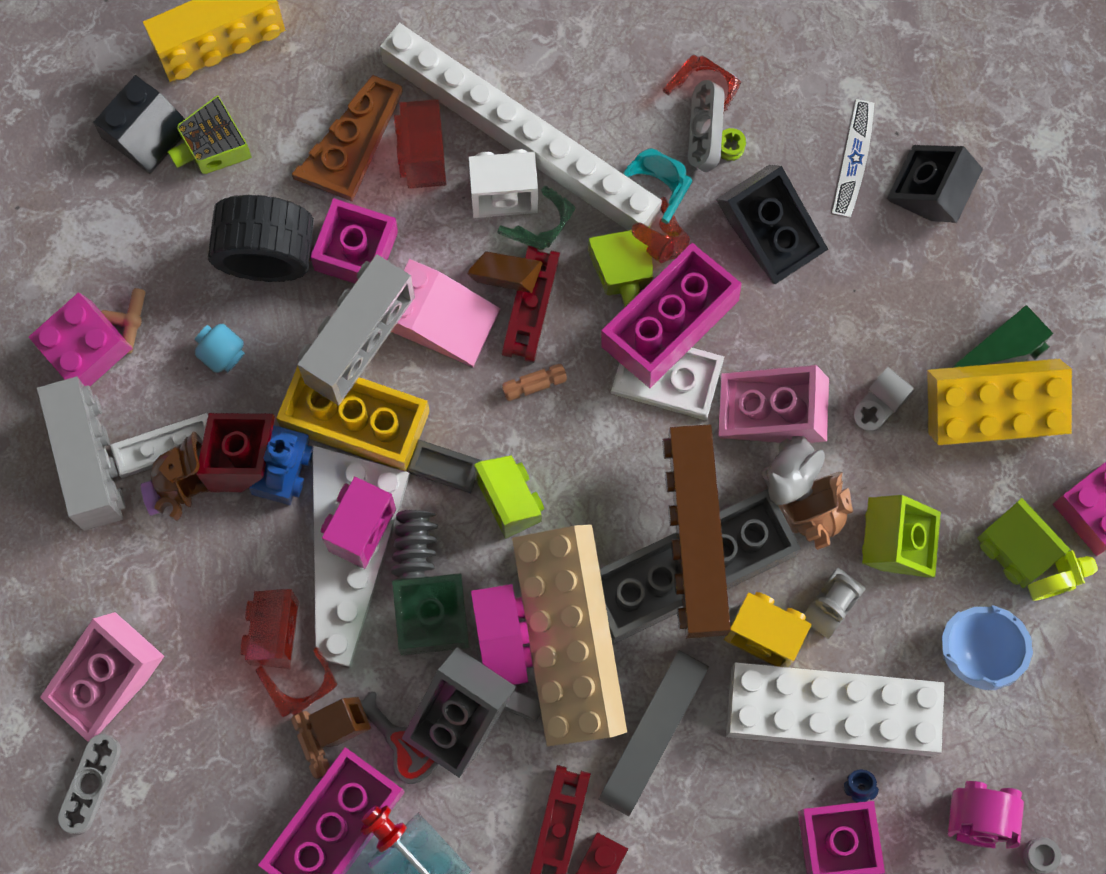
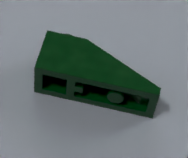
[952,305,1054,368]

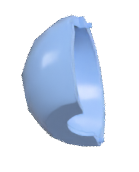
[942,605,1033,691]

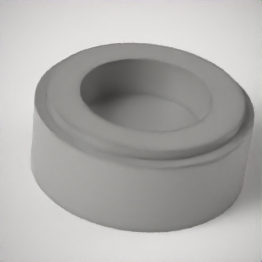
[1023,837,1061,874]

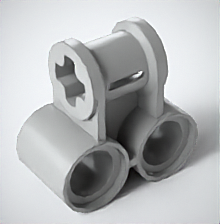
[854,367,915,431]
[803,568,866,639]

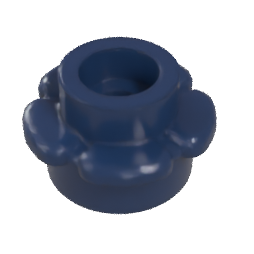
[844,769,879,803]

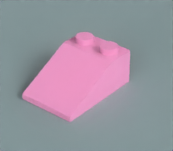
[391,259,501,367]
[718,365,829,443]
[40,612,164,742]

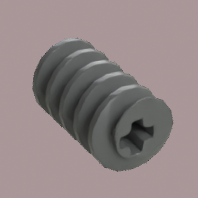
[391,510,438,584]

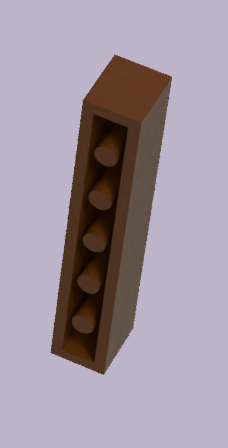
[662,424,731,639]

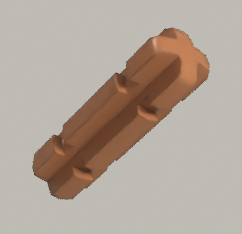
[502,364,567,401]
[291,711,330,779]

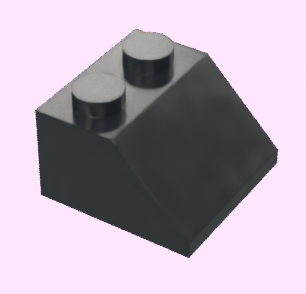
[93,75,185,174]
[887,145,983,223]

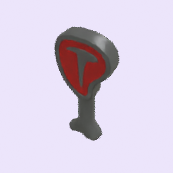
[360,692,438,784]

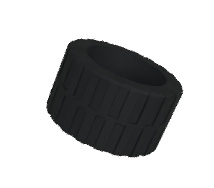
[208,195,314,282]

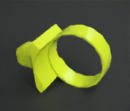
[1027,550,1098,601]

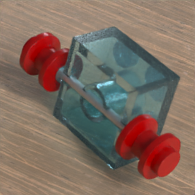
[360,805,472,874]

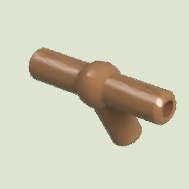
[101,288,146,354]

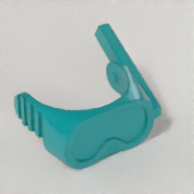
[623,148,692,224]

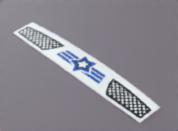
[832,99,874,217]

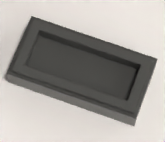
[407,439,482,494]

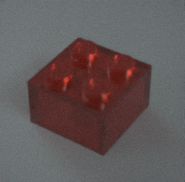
[394,99,447,189]

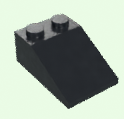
[716,165,828,284]

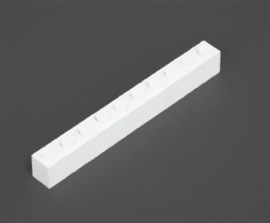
[380,22,662,231]

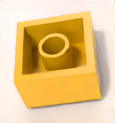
[724,592,812,667]

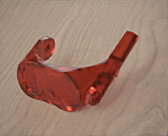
[663,55,742,115]
[631,197,690,263]
[255,647,338,717]

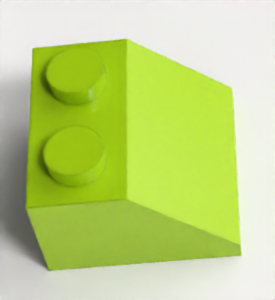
[474,455,545,539]
[862,495,941,578]
[977,498,1070,589]

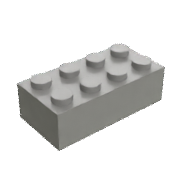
[298,254,415,406]
[37,377,126,531]

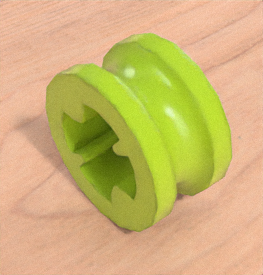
[721,128,746,161]

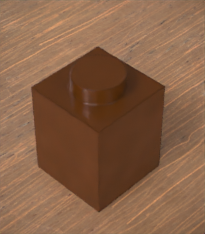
[308,697,371,748]

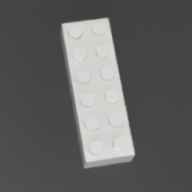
[726,662,944,757]

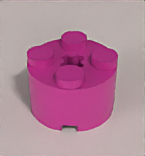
[948,781,1024,849]

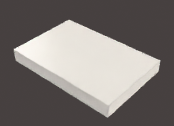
[611,348,724,421]

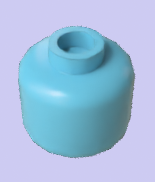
[194,324,245,373]

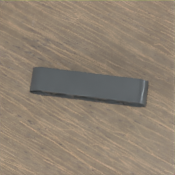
[598,650,709,816]

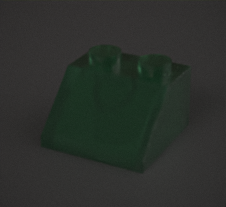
[392,573,470,656]

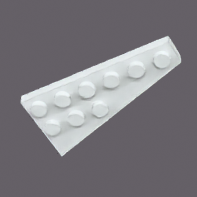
[313,446,410,668]

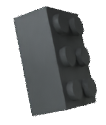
[402,647,516,778]

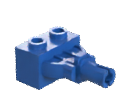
[249,425,314,505]

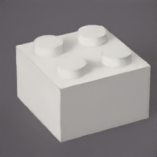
[469,149,538,218]

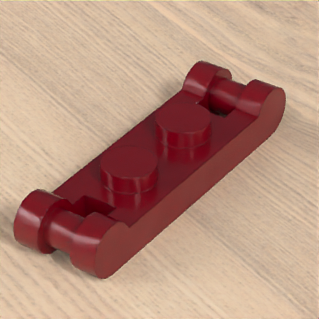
[502,246,560,363]
[530,765,591,874]

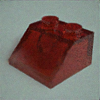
[241,589,299,669]

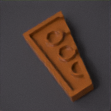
[292,75,403,202]

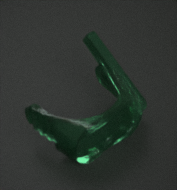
[497,186,576,250]

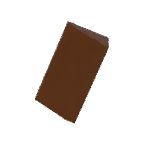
[467,251,542,293]

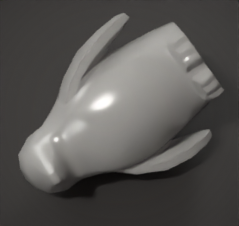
[761,436,825,505]

